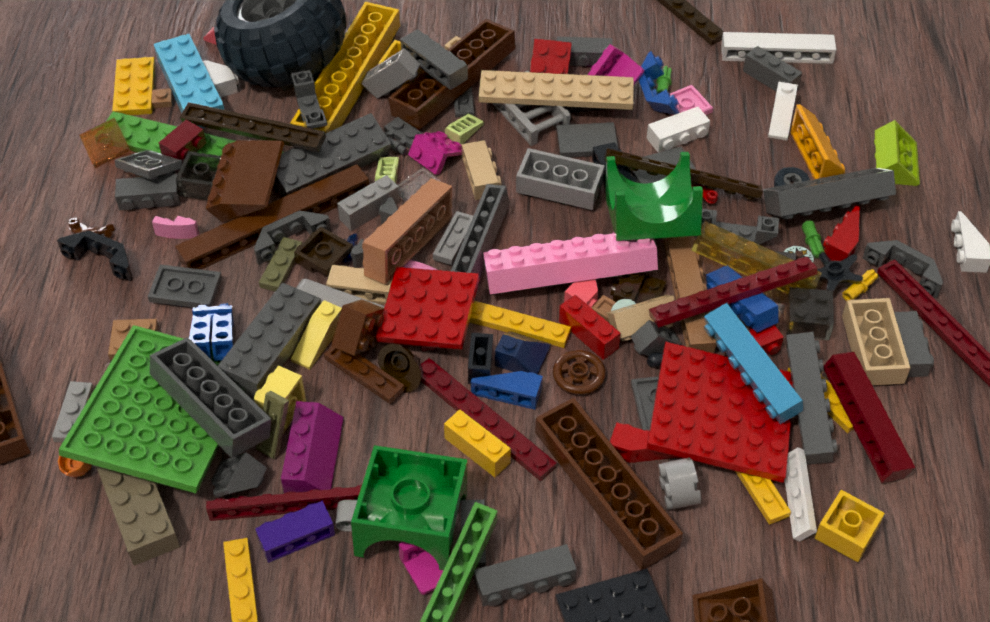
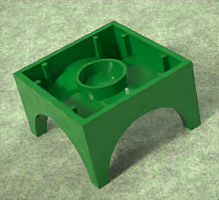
[606,152,703,241]
[351,445,468,570]

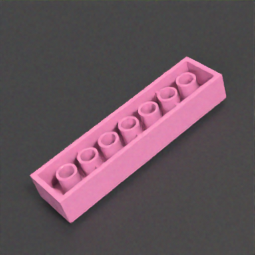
[483,233,658,294]

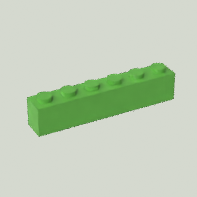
[420,502,497,622]

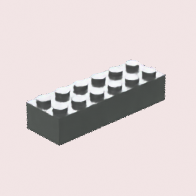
[274,113,391,197]
[763,168,896,219]
[218,283,321,400]
[150,337,271,458]

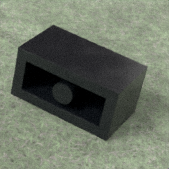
[468,333,493,384]

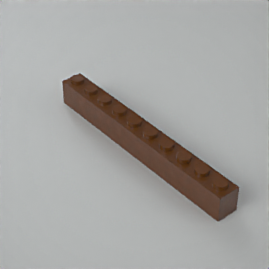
[175,164,369,270]

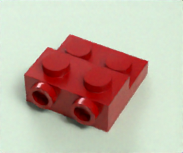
[530,39,572,74]

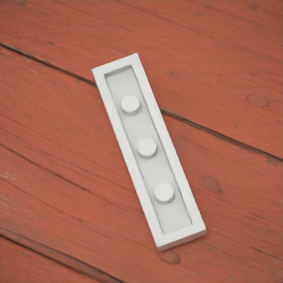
[785,448,817,541]

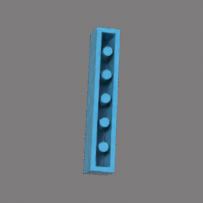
[704,303,804,424]

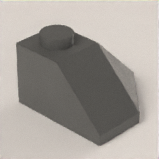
[211,452,267,497]

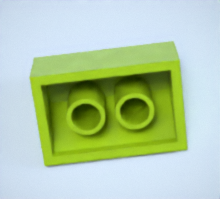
[874,120,920,186]

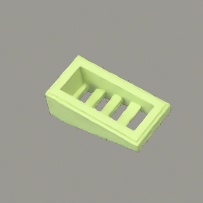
[445,113,484,145]
[375,157,399,184]

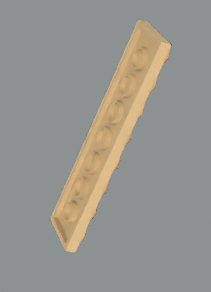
[479,70,633,110]

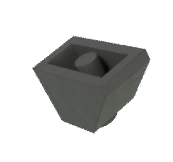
[631,320,682,356]

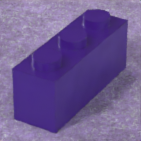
[255,501,335,563]

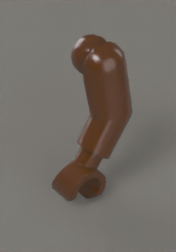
[68,218,115,238]

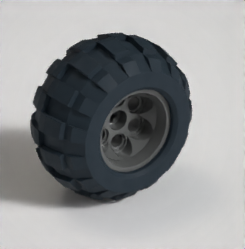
[214,0,346,87]

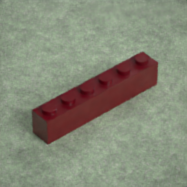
[823,352,916,483]

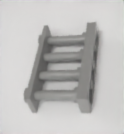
[492,70,571,146]

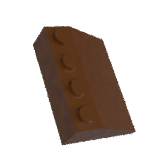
[205,140,284,222]
[692,578,777,622]

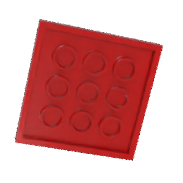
[376,267,480,350]

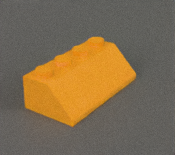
[790,104,845,179]

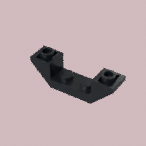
[57,231,133,281]

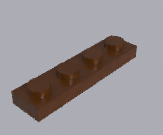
[324,347,405,404]

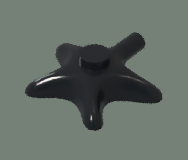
[809,252,863,293]

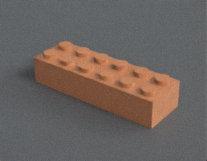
[362,178,452,284]

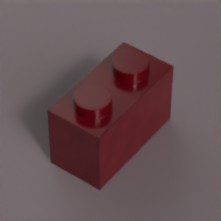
[158,120,206,164]

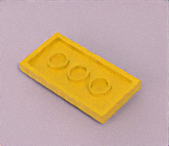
[112,57,155,115]

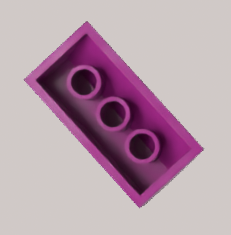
[281,401,344,494]

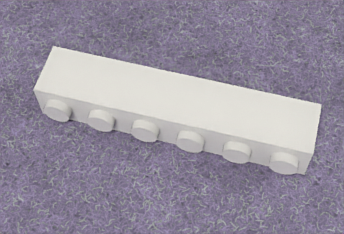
[721,32,836,64]

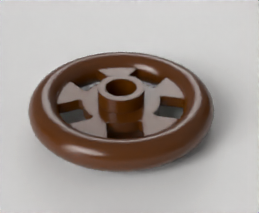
[553,350,605,395]

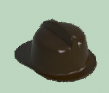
[378,344,422,393]

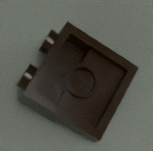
[294,226,353,276]
[610,271,666,304]

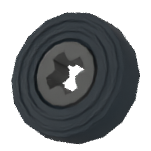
[774,167,810,187]

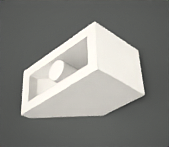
[203,60,239,98]

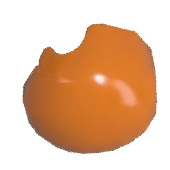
[57,456,92,478]

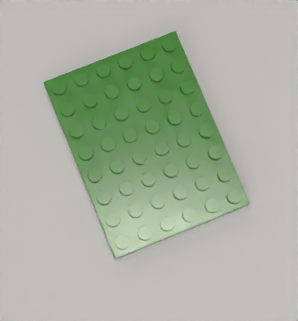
[59,325,222,493]

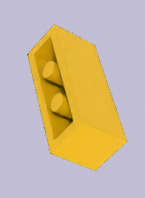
[444,410,511,477]

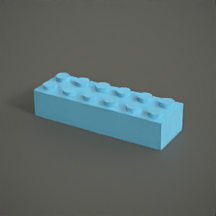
[154,34,224,128]

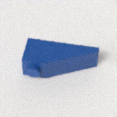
[471,371,543,410]

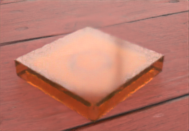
[79,118,131,168]

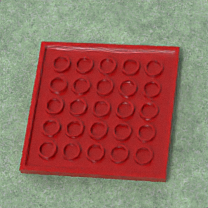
[646,342,793,483]

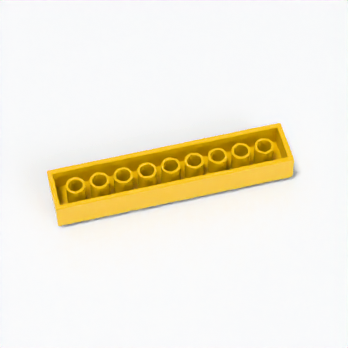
[290,2,400,133]

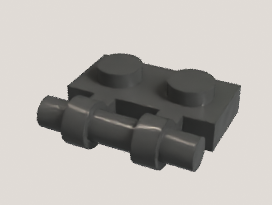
[384,117,423,155]

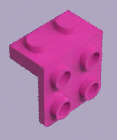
[588,44,644,86]
[408,131,462,175]
[399,542,452,595]

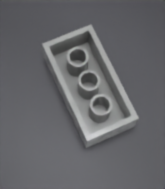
[516,148,605,210]

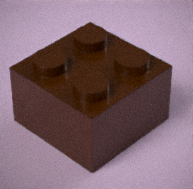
[331,299,385,356]

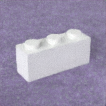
[647,107,710,153]

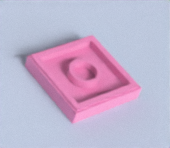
[670,85,713,116]

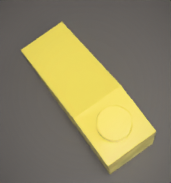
[291,300,342,370]

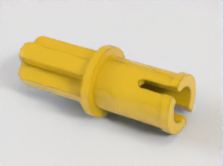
[842,269,878,301]

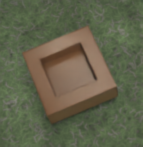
[152,88,172,109]
[592,295,616,323]

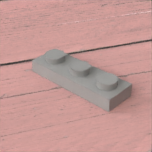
[433,211,473,265]
[52,381,94,443]

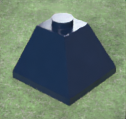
[495,331,551,375]

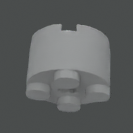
[658,458,701,510]

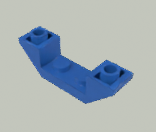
[638,51,679,115]

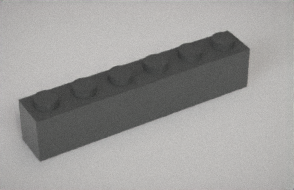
[451,184,510,277]
[786,332,837,465]

